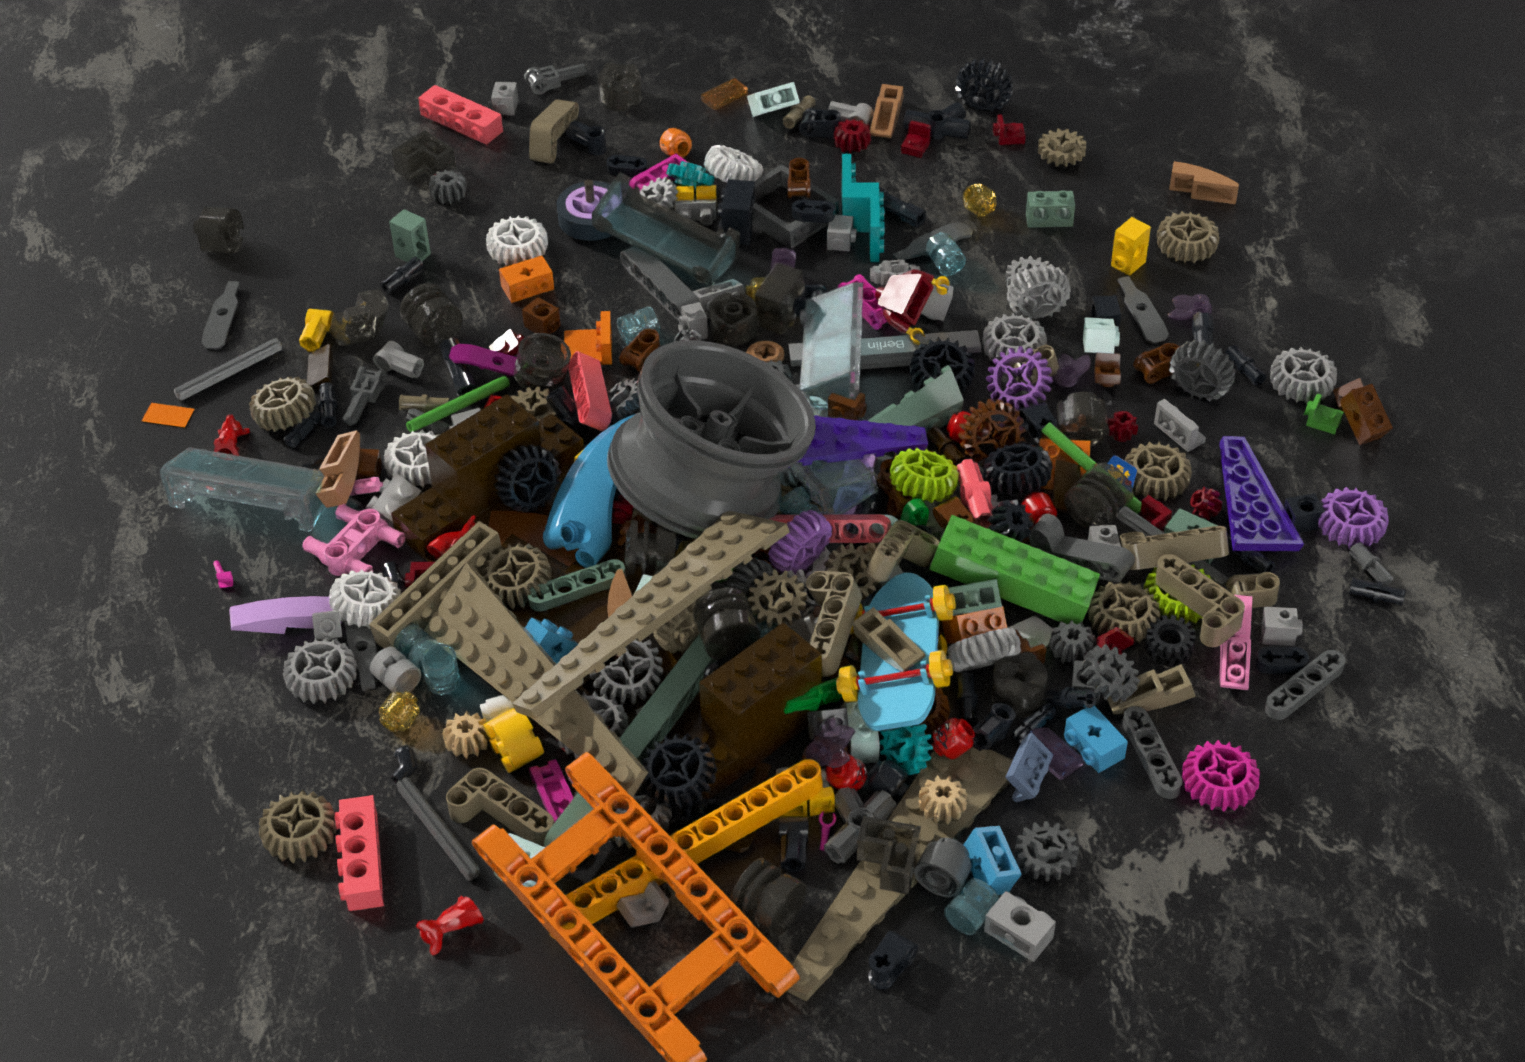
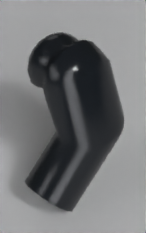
[391,745,417,784]

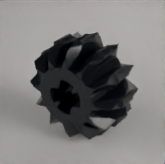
[987,500,1034,542]

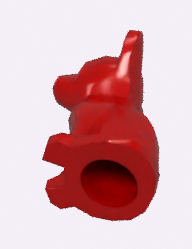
[213,414,250,466]
[427,515,476,559]
[416,896,484,955]

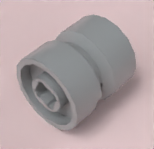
[370,647,421,697]

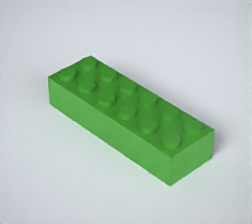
[930,515,1100,625]

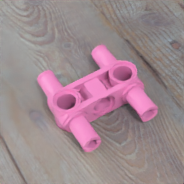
[302,504,405,576]

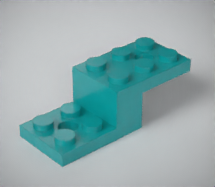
[842,154,885,262]

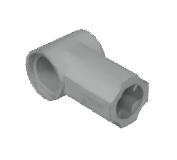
[828,101,873,124]
[373,341,424,379]

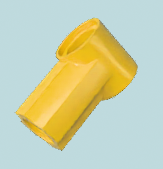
[299,309,335,352]

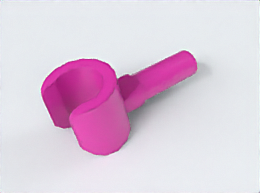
[213,561,233,588]
[819,812,836,851]

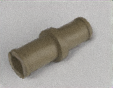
[782,95,816,129]
[399,394,450,413]

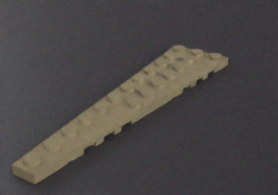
[512,511,790,719]
[424,563,648,797]
[787,746,1013,1001]

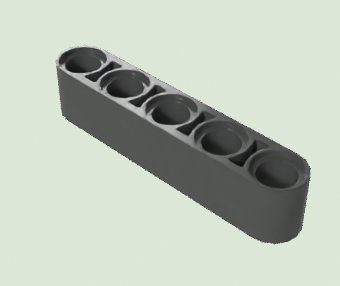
[620,243,700,321]

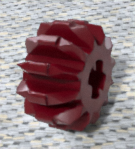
[834,118,871,154]

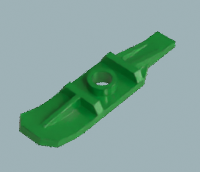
[784,672,859,714]

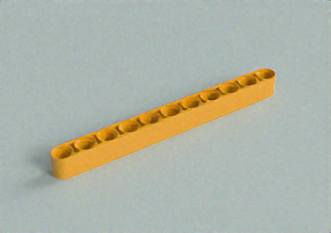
[549,759,823,939]

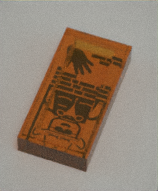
[701,78,748,110]

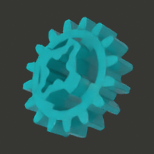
[666,161,715,190]
[879,724,933,775]

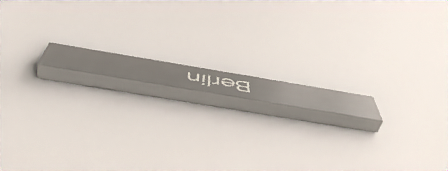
[789,330,981,366]

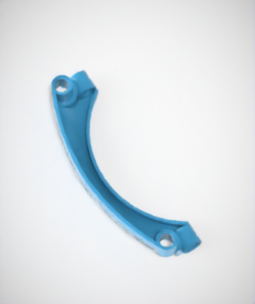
[543,413,637,568]

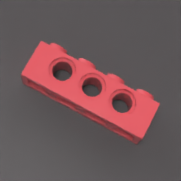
[418,85,503,145]
[335,795,384,911]

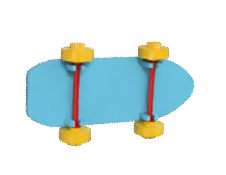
[836,573,956,731]

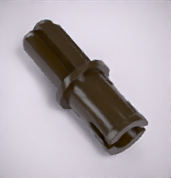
[927,426,967,466]

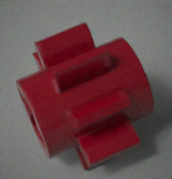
[1107,411,1138,442]
[1190,487,1222,520]

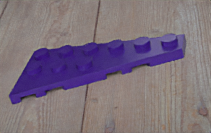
[788,415,928,468]
[1219,436,1304,551]

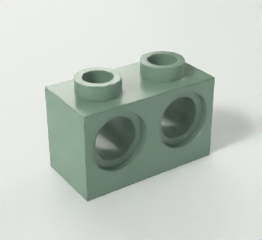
[1026,191,1075,227]

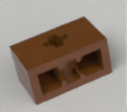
[1339,384,1393,445]

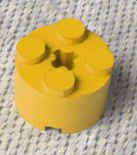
[483,708,544,773]

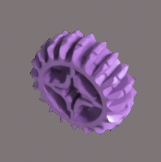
[986,346,1053,411]
[1318,487,1389,548]
[768,509,832,575]

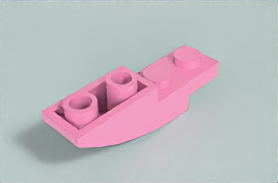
[1220,595,1252,690]

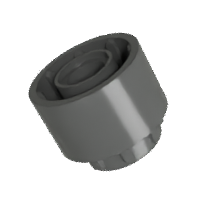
[914,838,972,897]

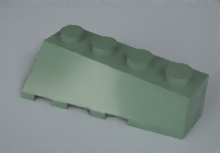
[868,365,964,454]

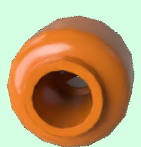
[660,128,692,158]

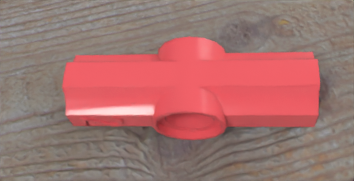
[956,459,993,528]

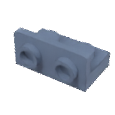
[1005,733,1053,802]

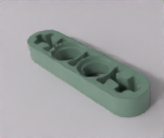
[528,559,626,612]

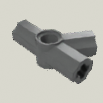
[824,787,896,864]

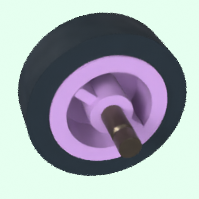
[557,180,626,241]

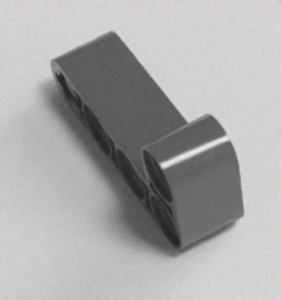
[1029,514,1135,582]

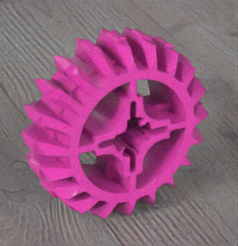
[1182,740,1260,812]

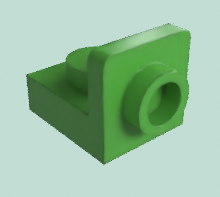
[1305,393,1344,434]

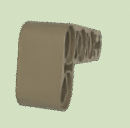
[529,99,579,164]
[866,520,940,582]
[1120,526,1229,570]
[1155,554,1245,647]
[806,571,862,677]
[446,768,554,847]

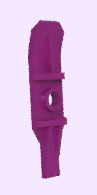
[449,344,546,381]

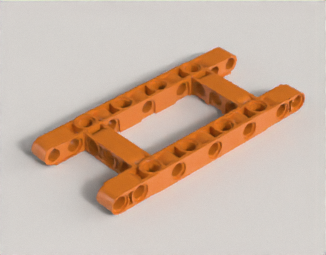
[472,752,800,1062]

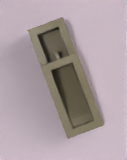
[852,607,925,672]
[1107,664,1196,715]

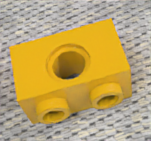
[1111,217,1151,276]

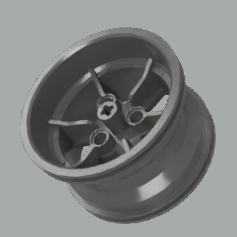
[607,340,816,539]

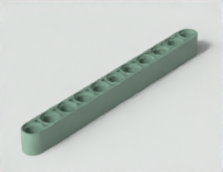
[544,631,728,847]

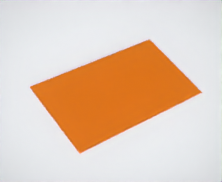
[142,403,194,428]

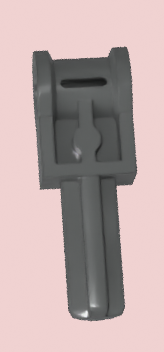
[524,64,587,95]
[343,366,387,426]

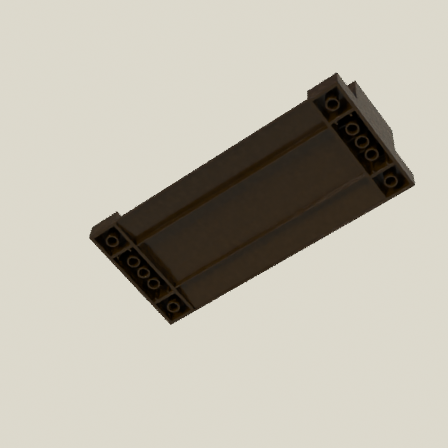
[391,394,861,799]

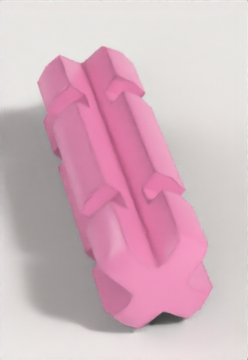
[350,477,383,496]

